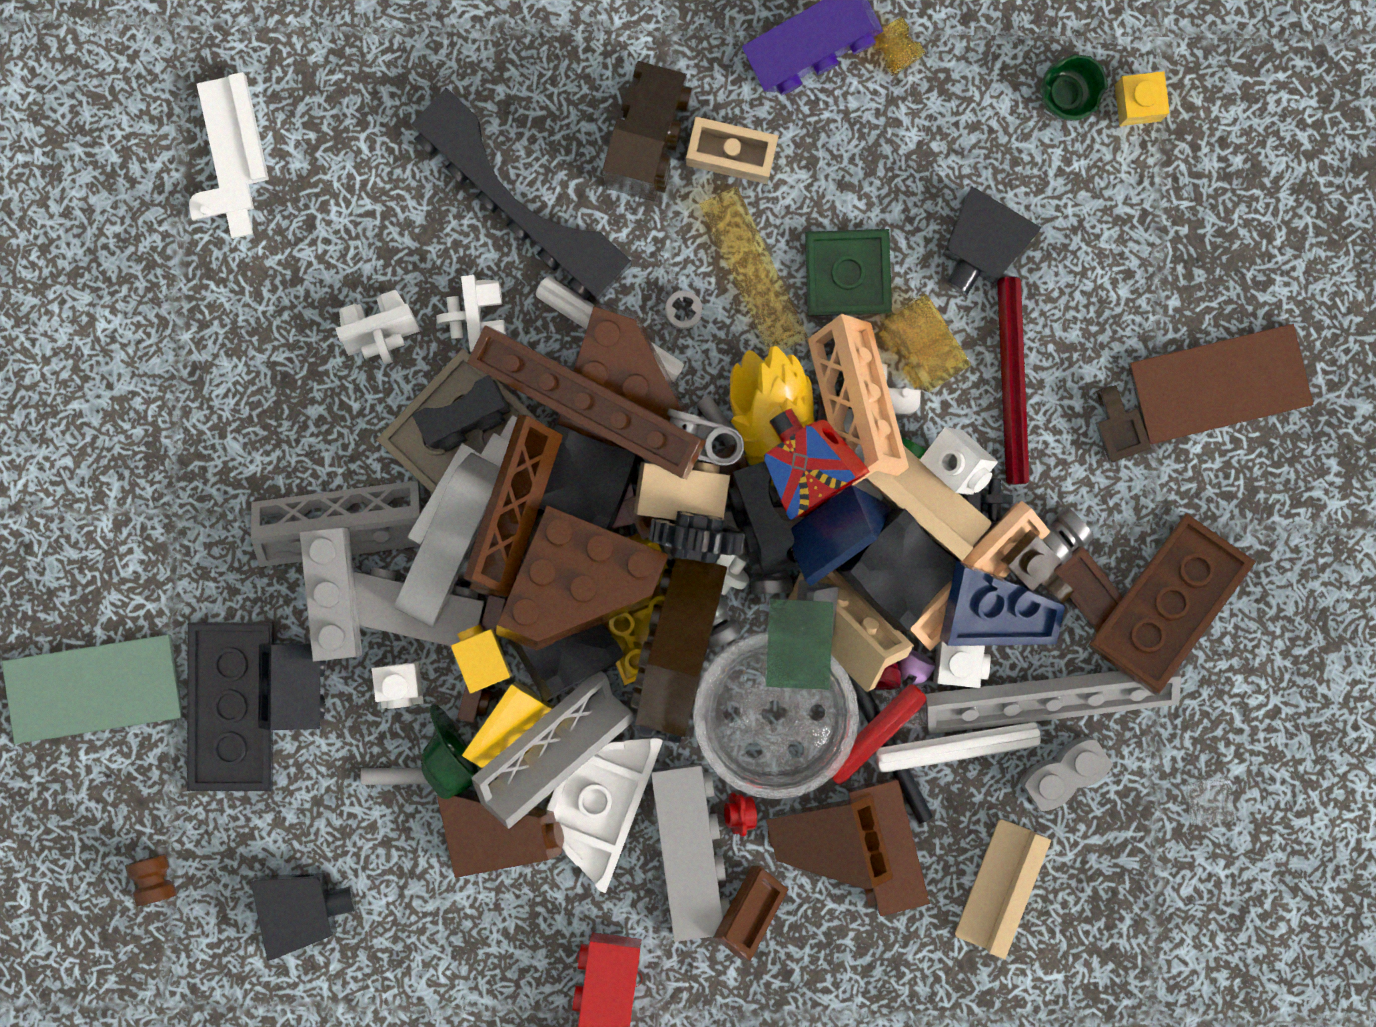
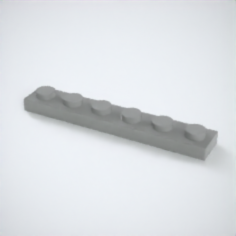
[925,668,1181,734]

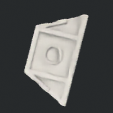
[547,737,664,893]

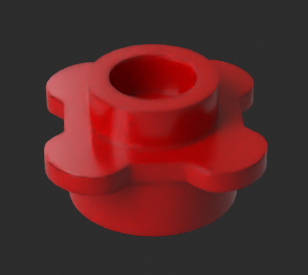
[724,792,757,837]

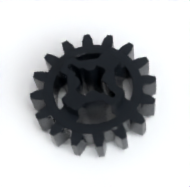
[648,511,745,563]

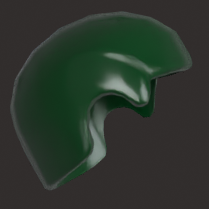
[1040,54,1108,121]

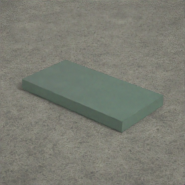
[1,634,183,744]

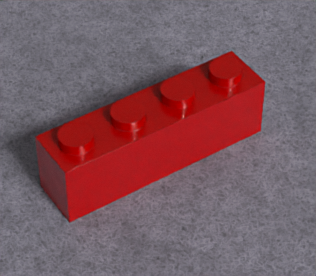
[572,932,642,1027]

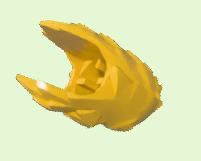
[729,346,814,487]

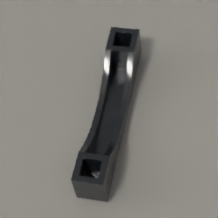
[411,88,632,302]

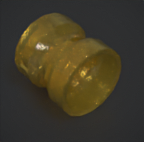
[872,17,926,76]

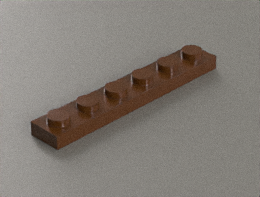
[467,325,706,480]

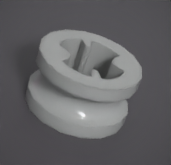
[665,290,702,329]

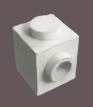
[919,427,998,495]
[933,641,991,688]

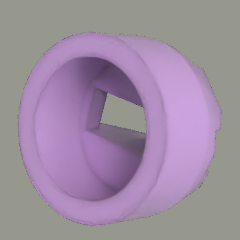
[898,649,936,685]

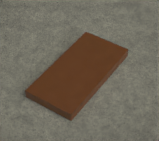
[1128,323,1314,445]
[1087,513,1256,697]

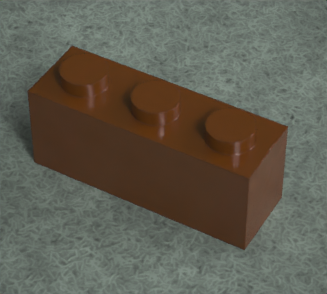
[847,777,930,916]

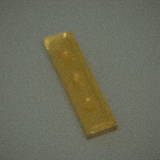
[699,186,808,353]

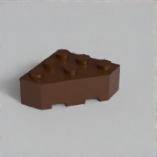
[557,303,689,451]
[496,506,668,651]

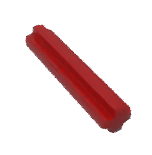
[824,684,927,785]

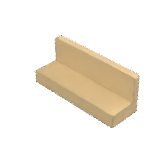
[864,445,991,561]
[785,568,914,692]
[955,819,1051,959]

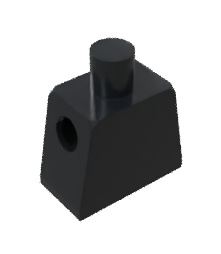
[943,186,1041,295]
[251,873,356,961]

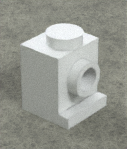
[372,662,424,709]

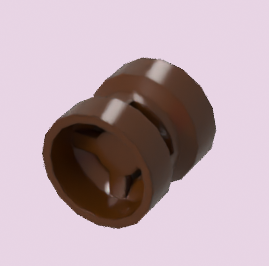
[125,854,177,907]

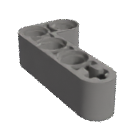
[394,452,500,627]

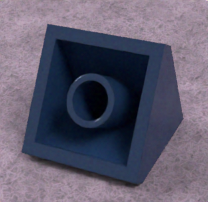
[791,484,890,587]

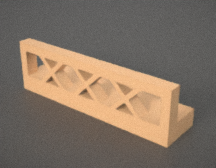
[808,314,909,486]
[909,501,1050,651]

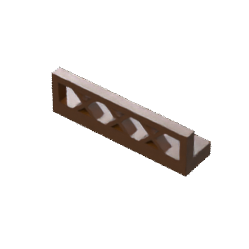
[463,415,563,597]

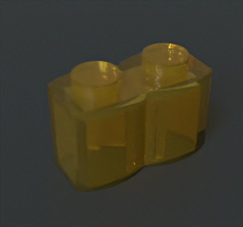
[879,293,971,393]

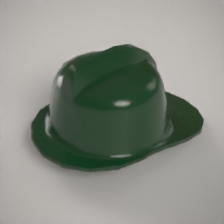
[421,704,489,799]

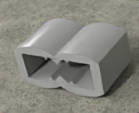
[1019,736,1113,811]

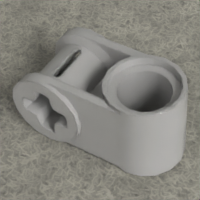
[667,409,744,465]

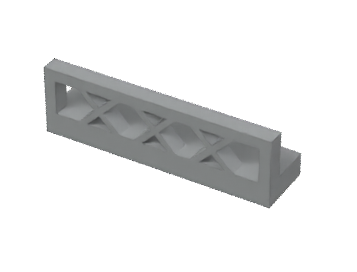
[251,480,421,567]
[472,671,634,829]

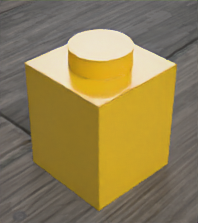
[1115,71,1170,126]
[451,624,512,693]

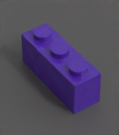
[742,0,884,96]

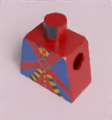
[764,408,870,520]

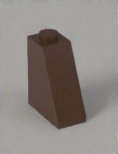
[437,789,564,878]
[766,795,893,890]

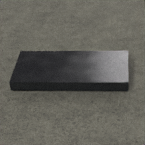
[187,622,274,791]

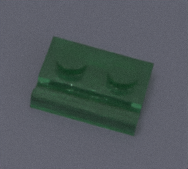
[765,599,833,690]

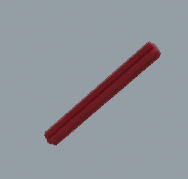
[997,276,1030,485]

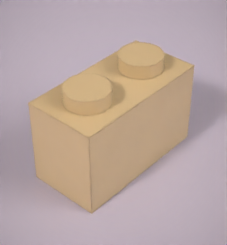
[686,117,779,184]
[633,461,730,520]

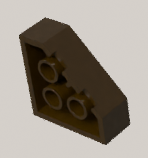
[602,61,693,202]
[631,558,727,737]

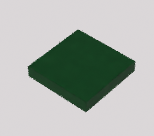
[805,229,892,317]

